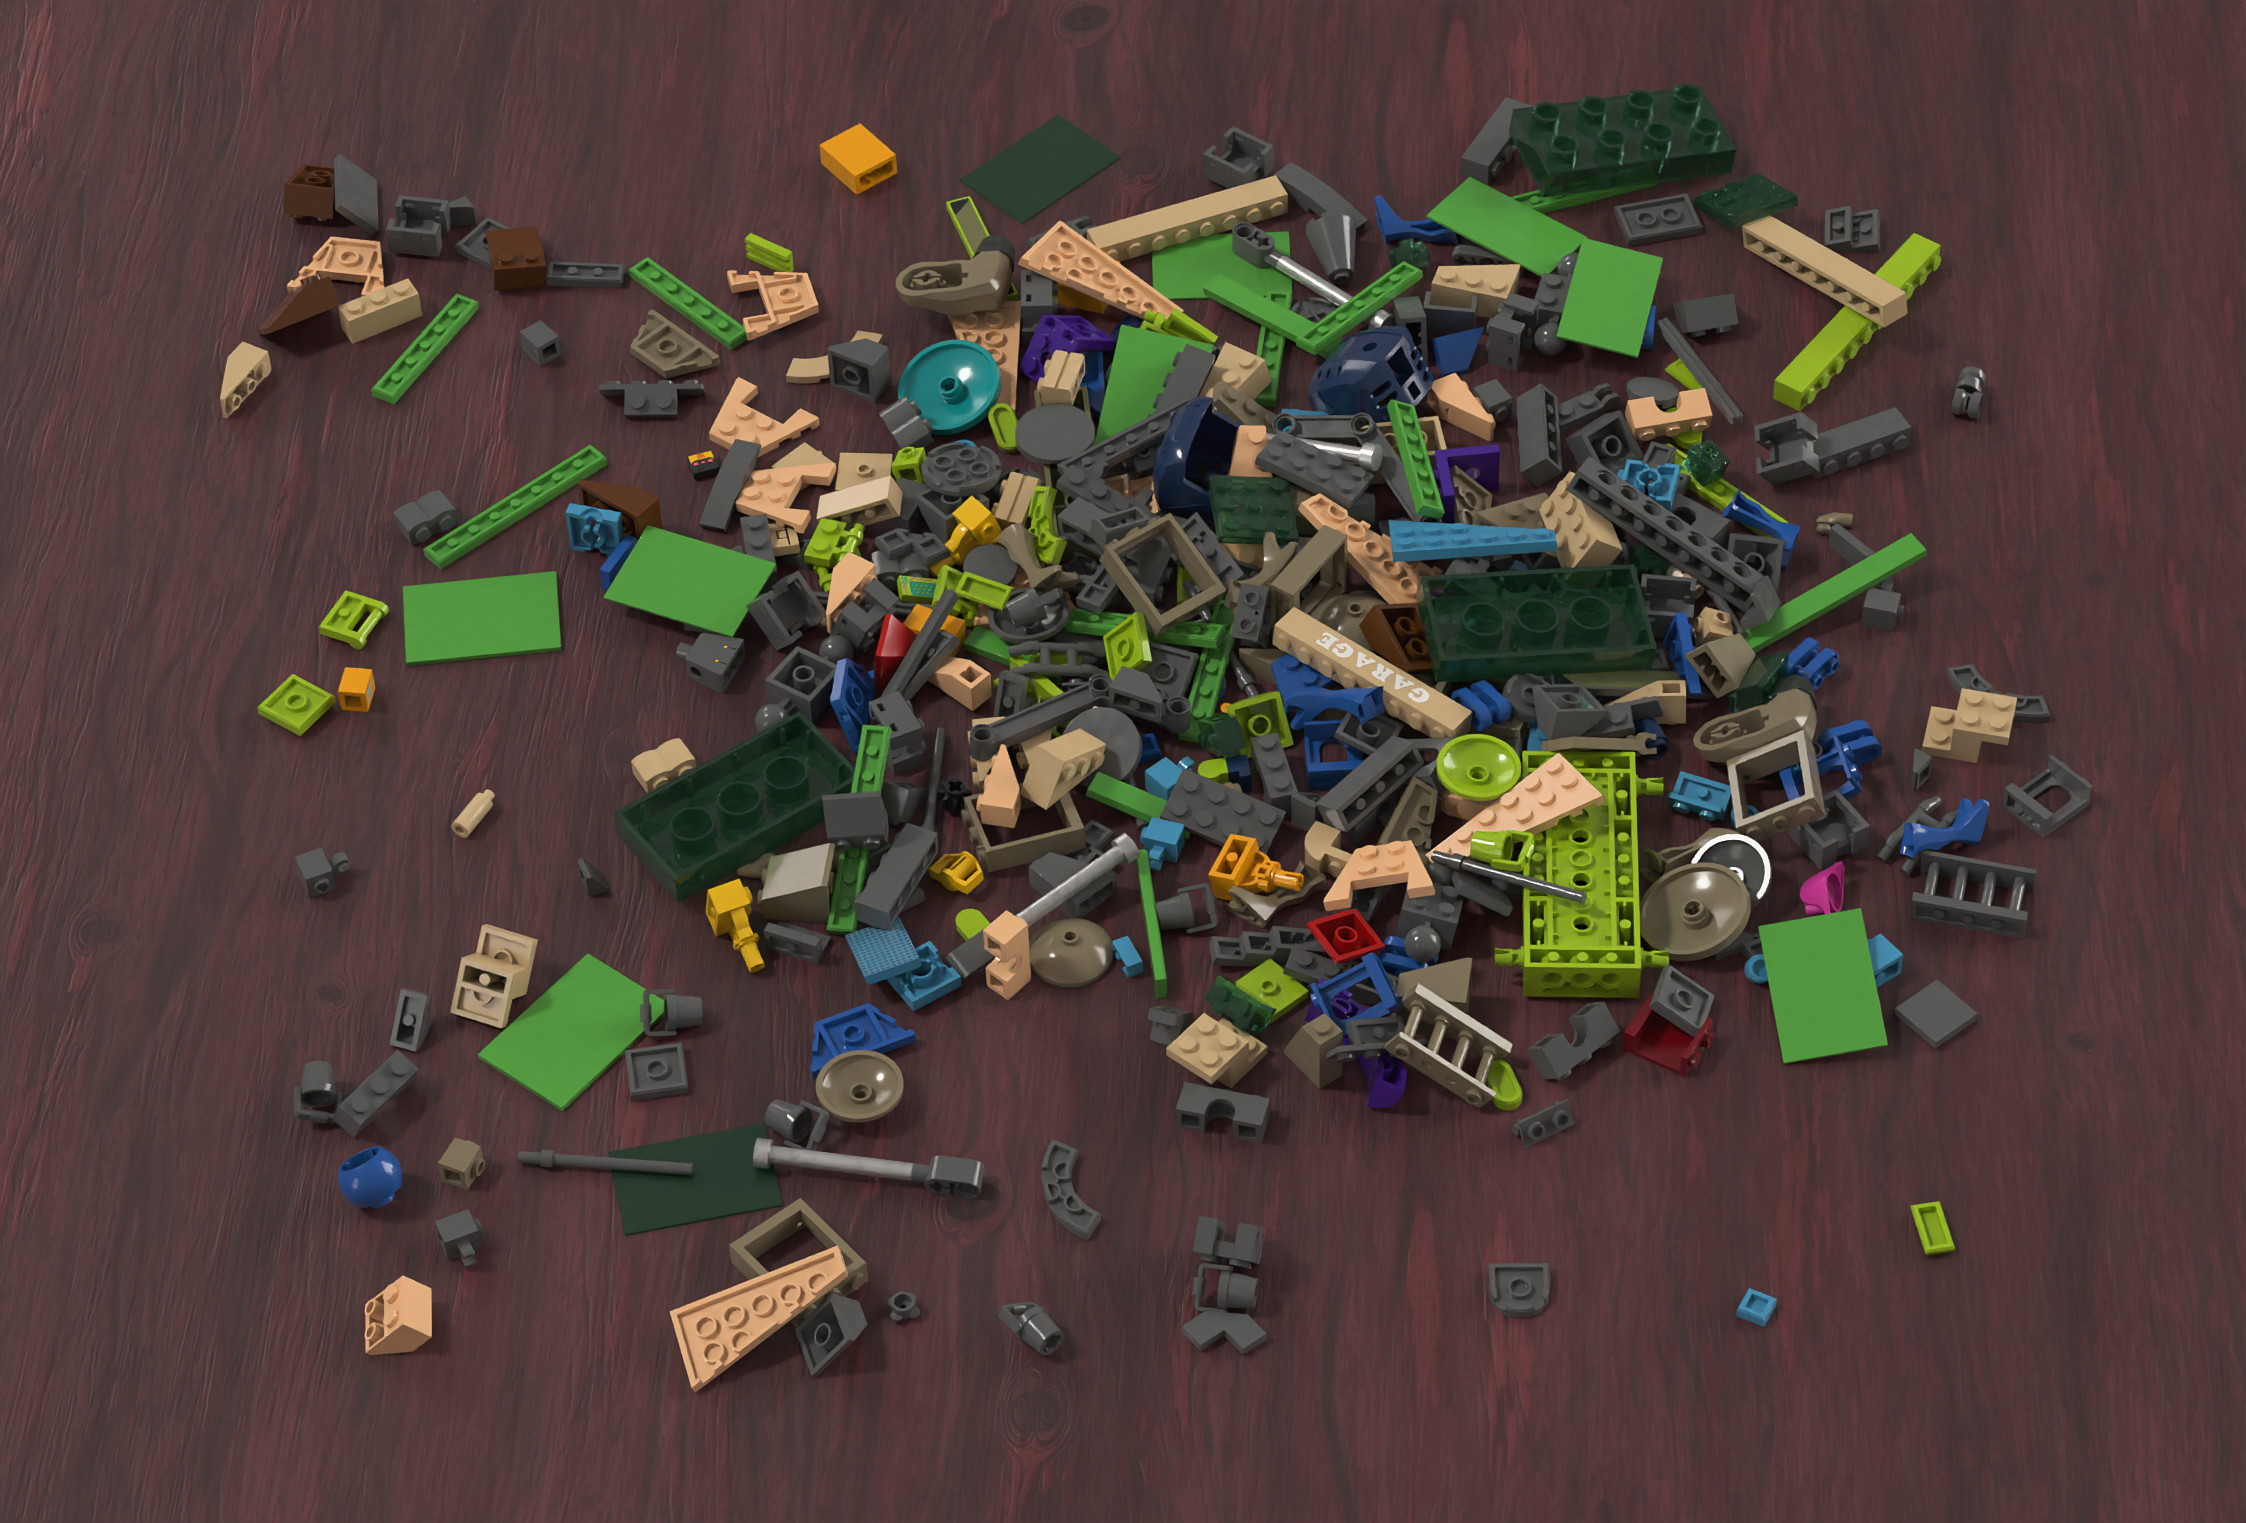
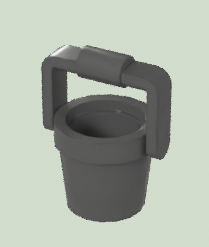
[1005,587,1063,629]
[1155,883,1219,934]
[640,989,703,1036]
[294,1061,342,1124]
[764,1099,829,1151]
[1192,1263,1258,1313]
[998,1302,1064,1355]

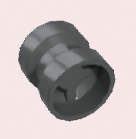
[1954,366,1986,404]
[1951,388,1983,419]

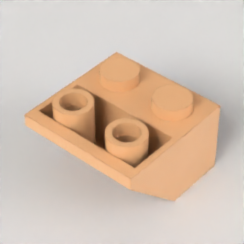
[364,1276,432,1355]

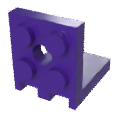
[1018,315,1116,383]
[1432,444,1500,524]

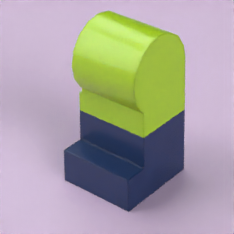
[1198,754,1251,793]

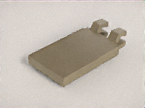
[1542,732,1657,757]

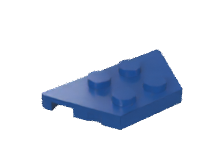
[1271,653,1338,714]
[830,658,876,755]
[811,1003,916,1079]

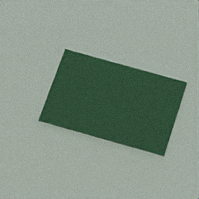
[960,114,1121,224]
[608,1123,783,1236]

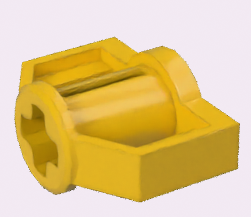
[928,851,984,895]

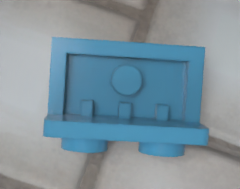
[1668,771,1732,821]

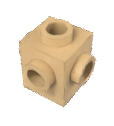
[1692,607,1733,648]

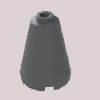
[1305,211,1356,285]

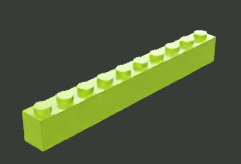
[1773,233,1941,411]

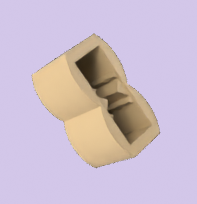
[631,738,697,795]

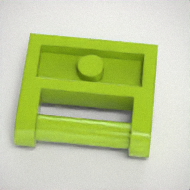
[319,590,389,650]

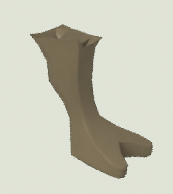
[995,522,1080,596]
[1224,532,1299,612]
[1638,828,1741,883]
[1226,860,1329,928]

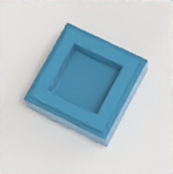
[1736,1288,1777,1327]

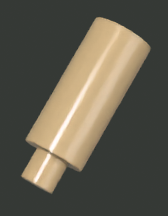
[451,789,495,838]

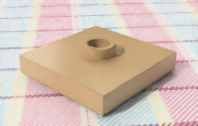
[835,453,893,491]

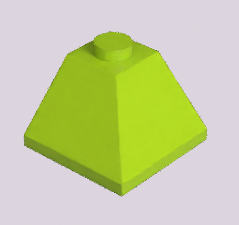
[1226,691,1294,758]

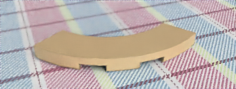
[786,331,883,384]

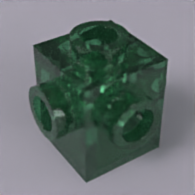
[1387,238,1430,273]
[1683,439,1731,487]
[1628,542,1670,583]

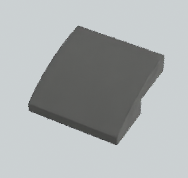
[1825,206,1880,253]

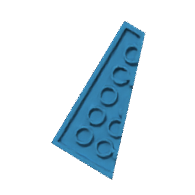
[1388,520,1557,562]

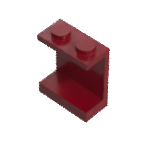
[1623,993,1715,1077]

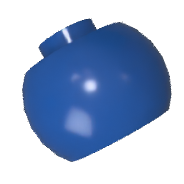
[337,1146,403,1209]

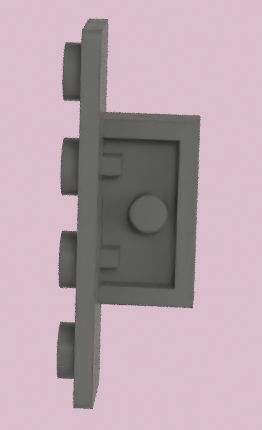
[599,380,706,417]
[1580,696,1663,738]
[1326,1016,1430,1062]

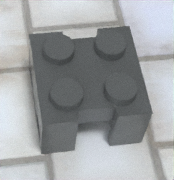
[1203,126,1274,189]
[386,195,452,257]
[1021,270,1059,344]
[1486,292,1539,372]
[1754,412,1819,485]
[746,571,826,651]
[1637,574,1697,640]
[830,578,899,657]
[868,691,927,776]
[1788,790,1870,870]
[1193,1216,1266,1269]

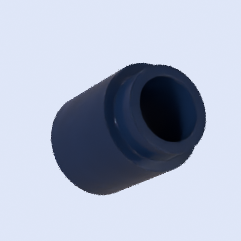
[1632,718,1669,759]

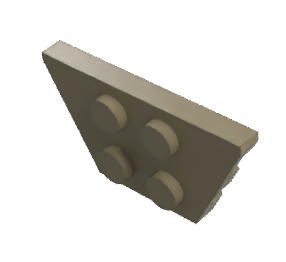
[630,309,720,379]
[1472,493,1549,529]

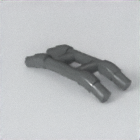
[1008,641,1109,679]
[1876,796,1958,876]

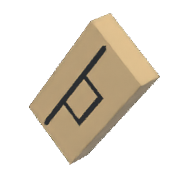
[768,523,800,557]

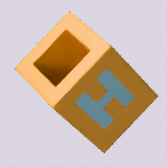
[338,667,375,712]

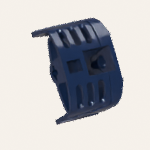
[1308,326,1434,423]
[1153,397,1240,525]

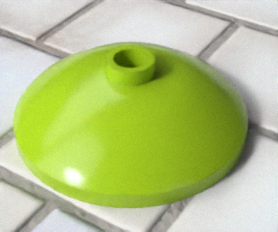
[1436,734,1521,801]

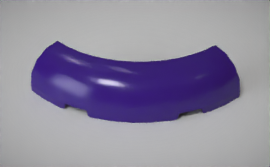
[1305,978,1407,1108]

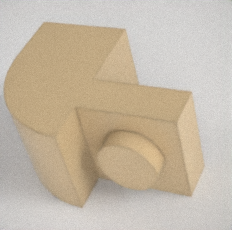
[1305,821,1352,878]

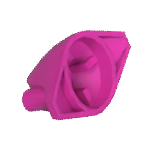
[1800,861,1845,917]

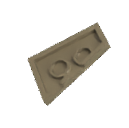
[1213,380,1276,434]
[1449,465,1492,526]
[1376,777,1438,867]

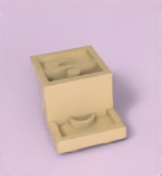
[1922,688,2017,763]
[450,924,538,1028]
[1166,1013,1268,1088]

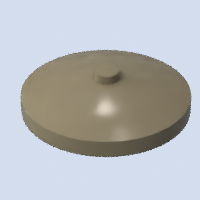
[1639,862,1751,961]

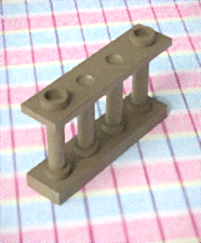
[1384,983,1513,1109]

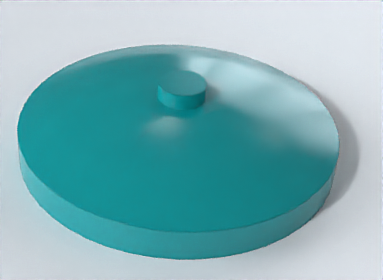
[898,340,1001,435]

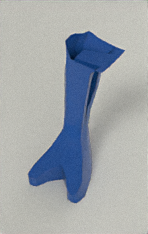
[1374,195,1460,245]
[1721,487,1801,569]
[1283,685,1384,730]
[1900,798,1989,858]

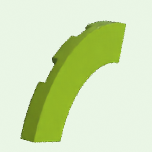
[1028,486,1067,566]

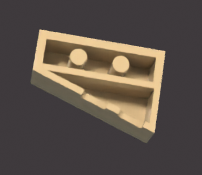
[1431,264,1520,318]
[1199,342,1271,414]
[1020,728,1107,810]

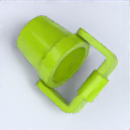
[1470,830,1535,872]

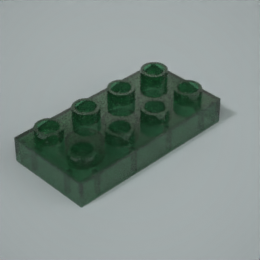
[1509,84,1737,197]
[1416,564,1657,682]
[614,711,855,902]

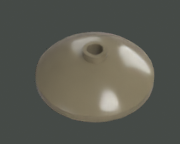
[1315,593,1386,653]
[1029,918,1114,987]
[816,1050,904,1122]

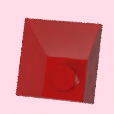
[875,614,918,691]
[1307,908,1385,965]

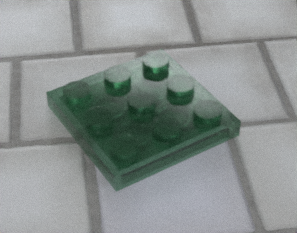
[1694,174,1798,229]
[1207,475,1299,545]

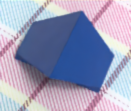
[1427,327,1484,377]

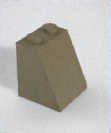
[757,843,838,923]
[1391,958,1472,1038]

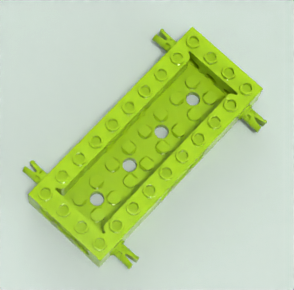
[1495,751,1669,998]

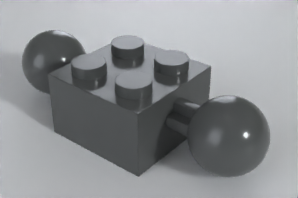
[1534,253,1579,356]
[755,635,854,739]
[1395,862,1464,963]

